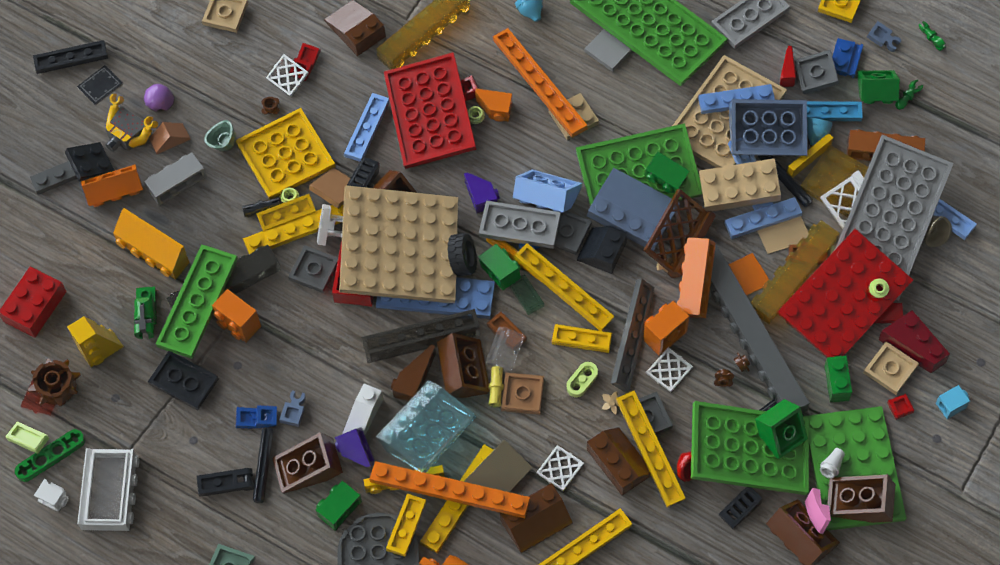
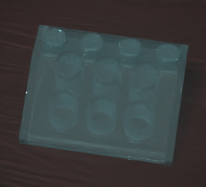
[376,380,476,473]

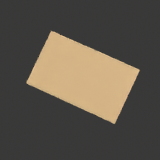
[757,216,812,254]

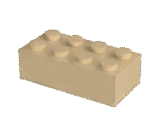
[699,158,781,212]

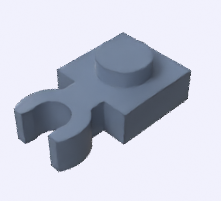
[867,21,901,52]
[279,391,306,427]

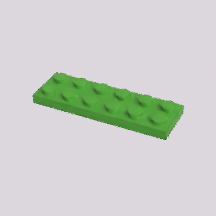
[156,244,238,359]

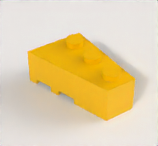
[67,316,124,367]

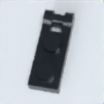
[196,468,254,497]

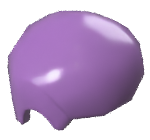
[144,84,174,112]

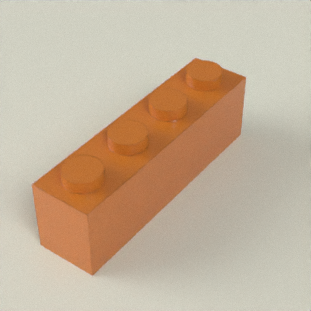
[677,238,716,318]

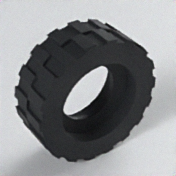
[447,233,477,276]

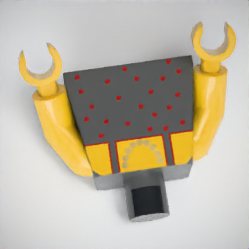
[105,94,158,152]

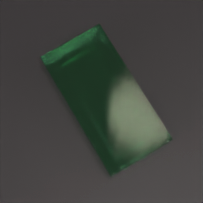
[509,274,544,315]

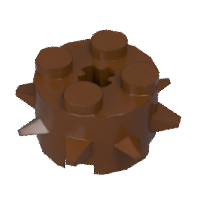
[28,358,81,407]

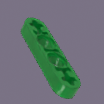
[15,429,85,482]

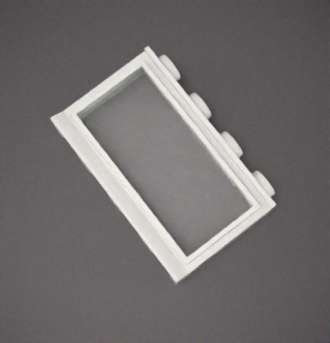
[77,448,139,531]

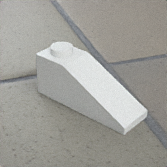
[343,383,383,435]

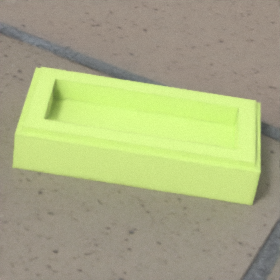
[6,422,49,454]

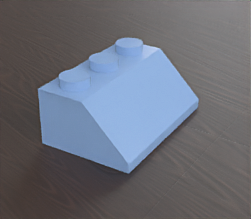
[513,169,583,213]

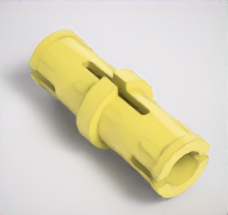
[488,366,504,407]

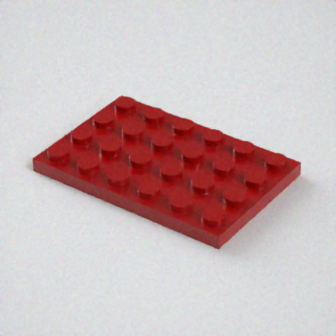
[384,52,477,169]
[777,229,913,358]

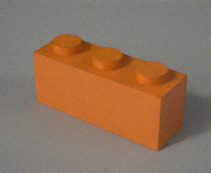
[81,165,143,207]

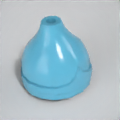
[515,0,543,22]
[807,117,833,146]

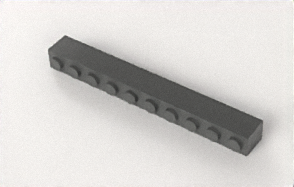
[710,245,810,413]

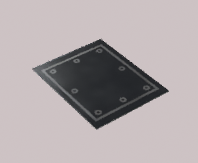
[77,65,123,105]

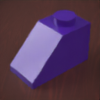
[464,172,500,214]
[335,427,375,467]

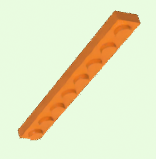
[493,28,588,138]
[369,461,530,518]

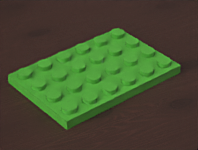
[576,123,703,206]
[691,401,809,495]
[804,406,906,531]

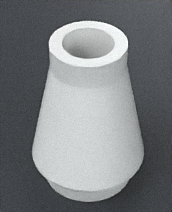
[820,448,845,478]

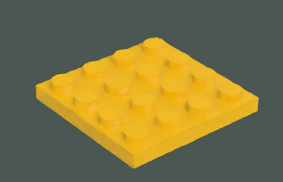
[236,108,336,199]

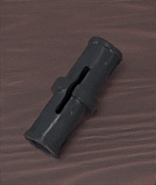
[242,197,280,217]

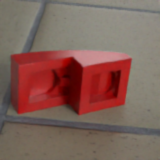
[289,43,321,81]

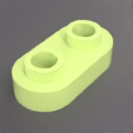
[567,362,598,397]

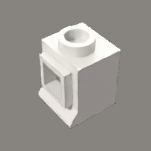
[34,479,69,512]

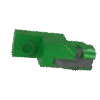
[134,286,157,339]

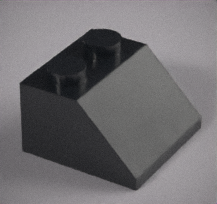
[577,226,627,274]

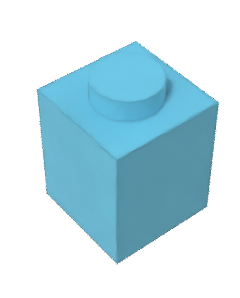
[936,385,970,419]

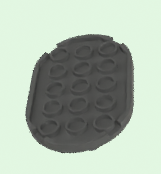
[337,513,419,565]

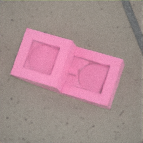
[805,488,831,534]

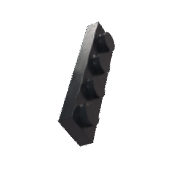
[33,40,108,74]

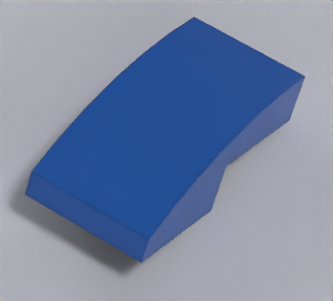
[235,405,277,429]

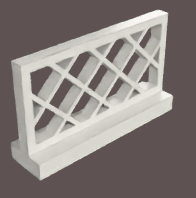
[820,170,864,229]

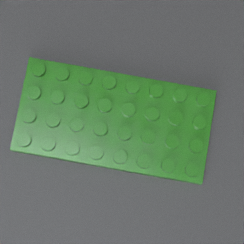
[570,0,728,86]

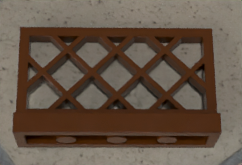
[643,189,716,278]

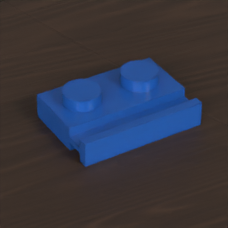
[832,38,864,78]

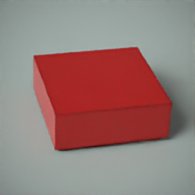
[887,394,915,420]

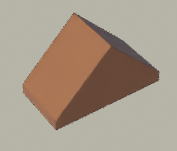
[149,122,191,154]

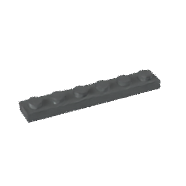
[610,279,655,392]

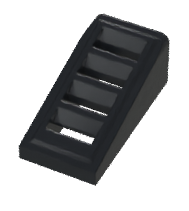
[347,157,380,188]
[719,487,762,529]

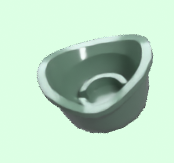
[204,120,237,152]

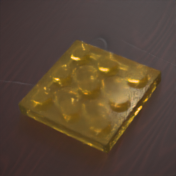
[800,145,868,217]

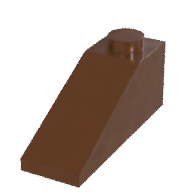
[391,345,436,405]

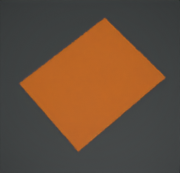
[728,253,771,296]

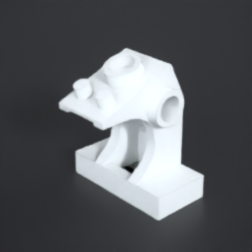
[317,204,343,246]

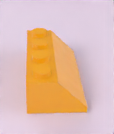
[113,208,190,280]

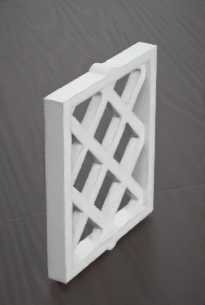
[266,54,309,97]
[646,347,693,393]
[536,445,584,491]

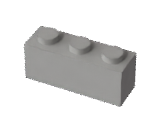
[144,152,206,206]

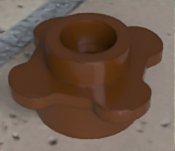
[261,97,280,115]
[734,353,750,372]
[714,369,734,387]

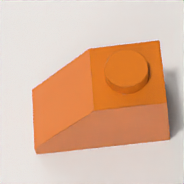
[475,89,513,122]

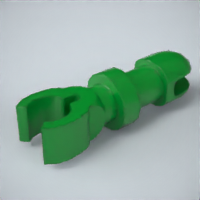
[919,21,946,51]
[895,80,923,110]

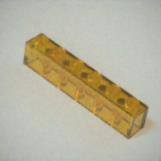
[376,0,471,70]
[751,220,840,324]

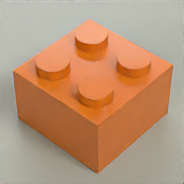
[212,289,261,343]
[643,301,689,356]

